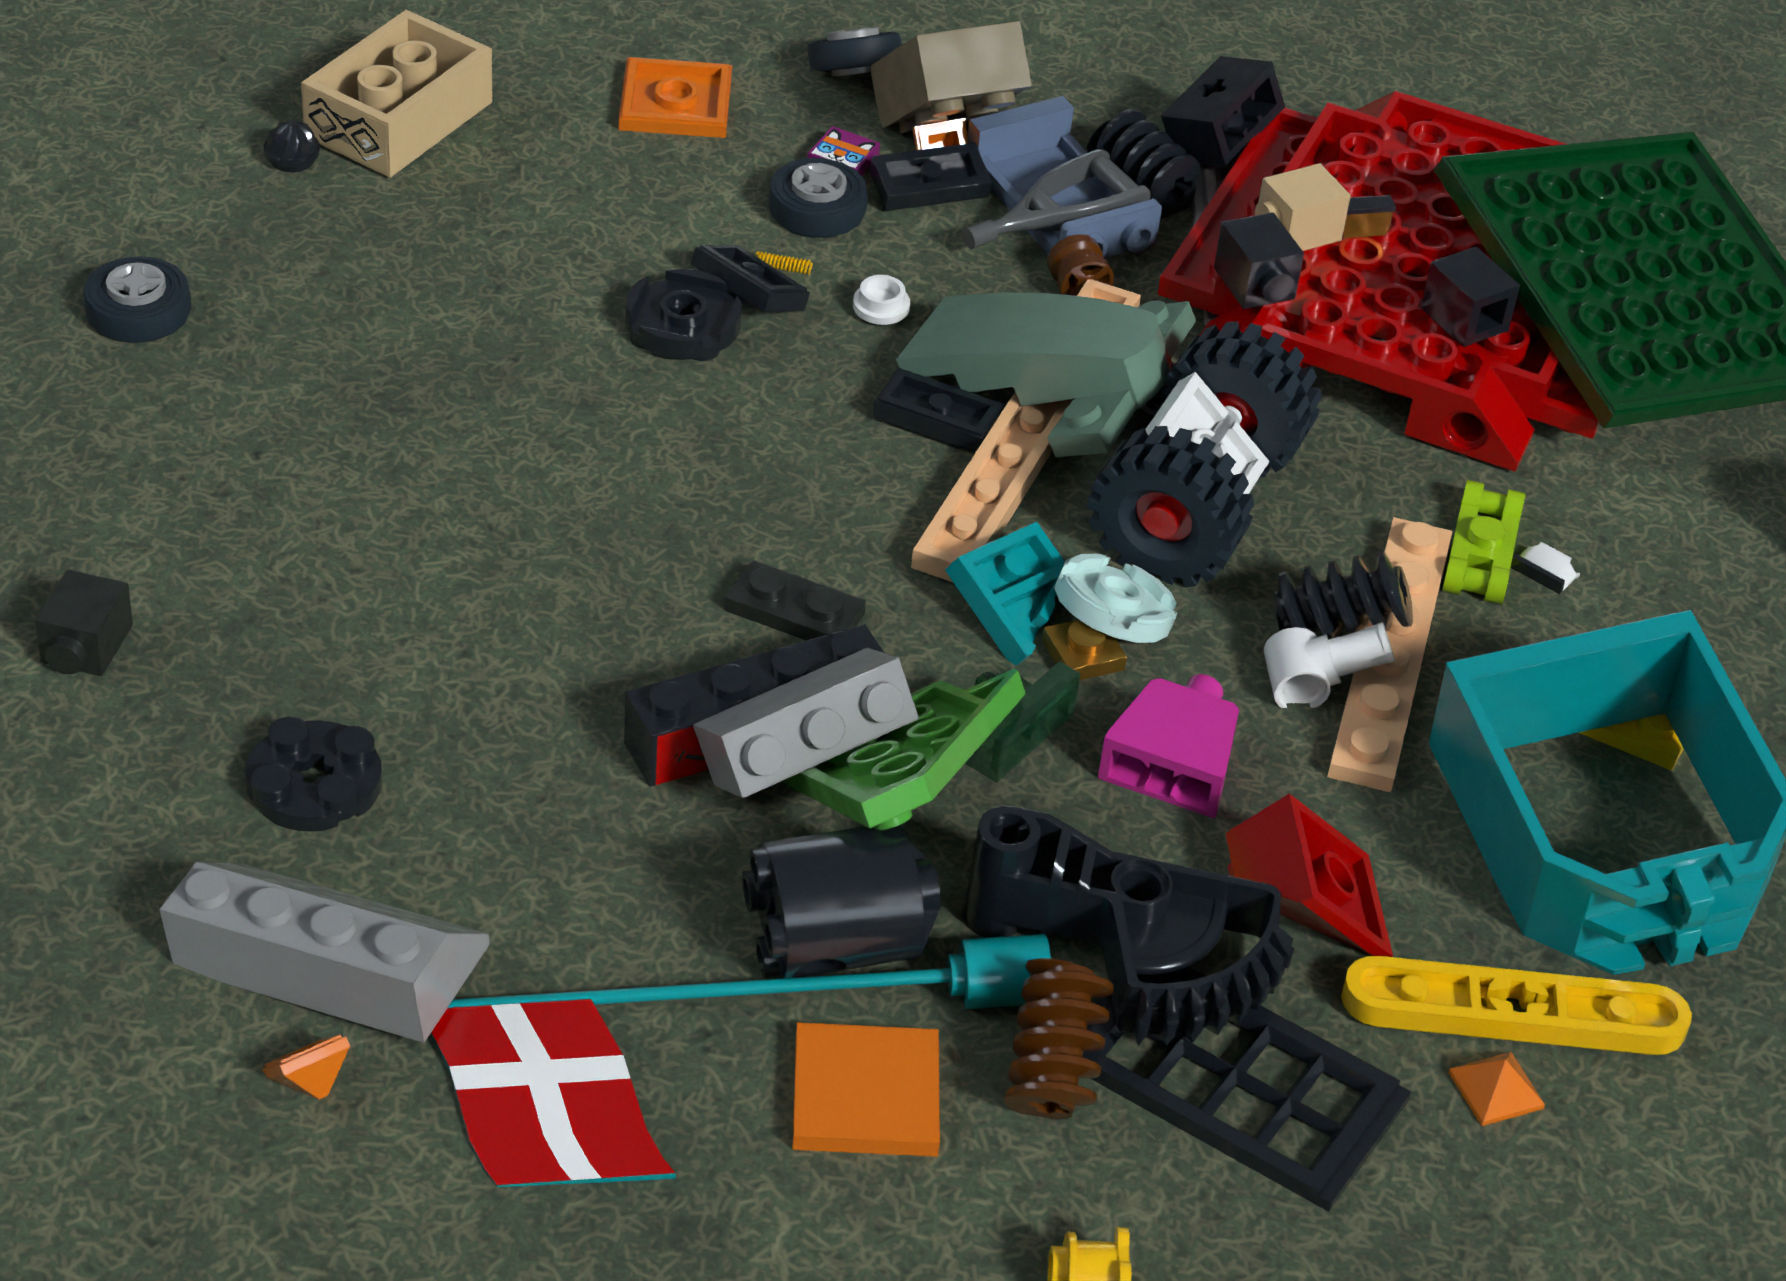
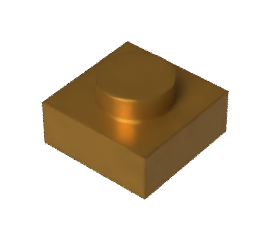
[1042,620,1127,683]

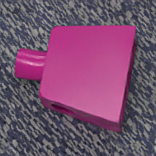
[1098,674,1239,819]

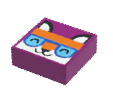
[807,126,880,176]

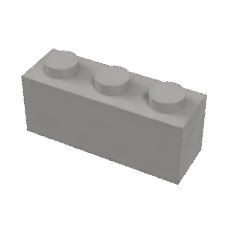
[693,648,919,798]

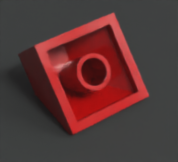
[1225,793,1394,957]

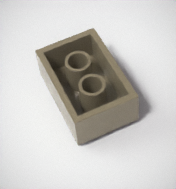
[870,21,1032,135]

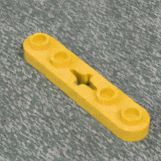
[1341,956,1692,1055]

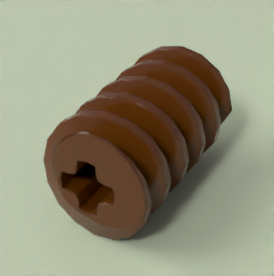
[1004,958,1114,1120]

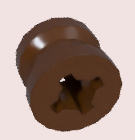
[1047,234,1114,296]

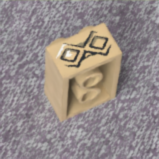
[301,10,492,178]

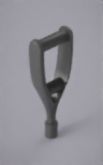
[962,149,1151,249]

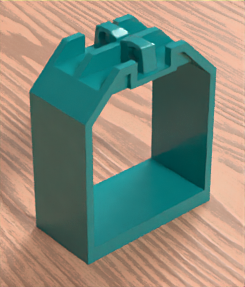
[1429,610,1786,975]

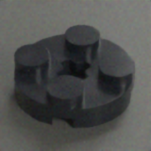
[625,269,742,361]
[245,716,382,831]

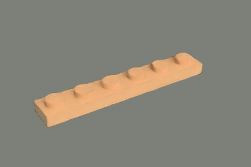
[1327,517,1453,793]

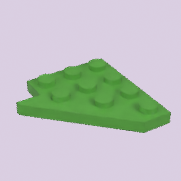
[780,669,1026,830]

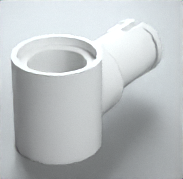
[1264,622,1395,708]

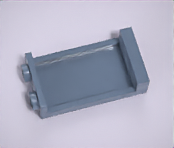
[968,96,1162,258]

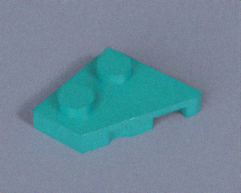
[945,522,1065,666]

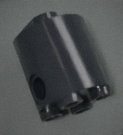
[742,825,941,979]

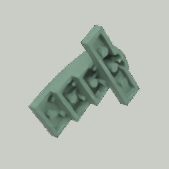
[896,293,1196,457]

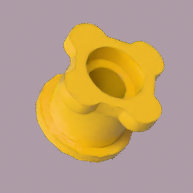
[1047,1227,1132,1281]

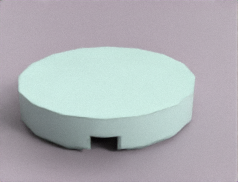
[1054,554,1177,643]

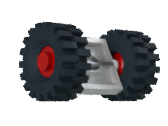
[1087,322,1321,588]

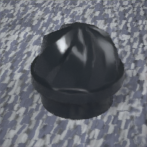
[264,119,320,173]

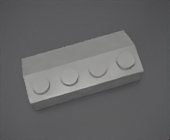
[159,861,490,1043]

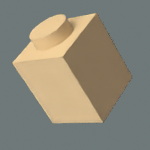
[1255,163,1351,251]

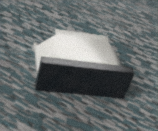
[1511,542,1580,594]

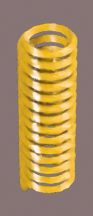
[755,251,813,275]

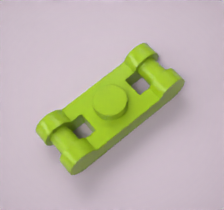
[1442,480,1526,605]

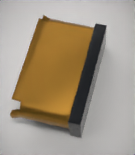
[1343,195,1396,238]

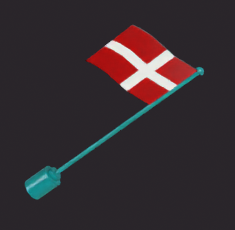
[430,934,1051,1187]

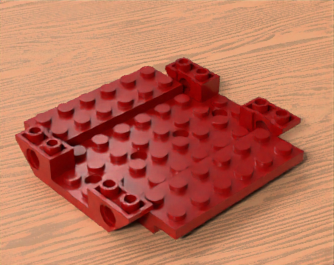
[1157,91,1600,472]

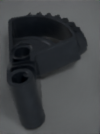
[963,806,1294,1046]

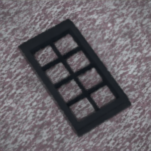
[1082,967,1412,1212]

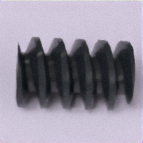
[1086,109,1200,219]
[1274,550,1413,640]

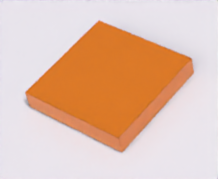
[618,57,732,138]
[792,1022,940,1157]

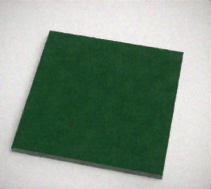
[1434,132,1786,429]

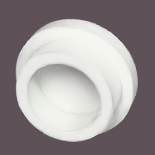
[853,275,910,325]

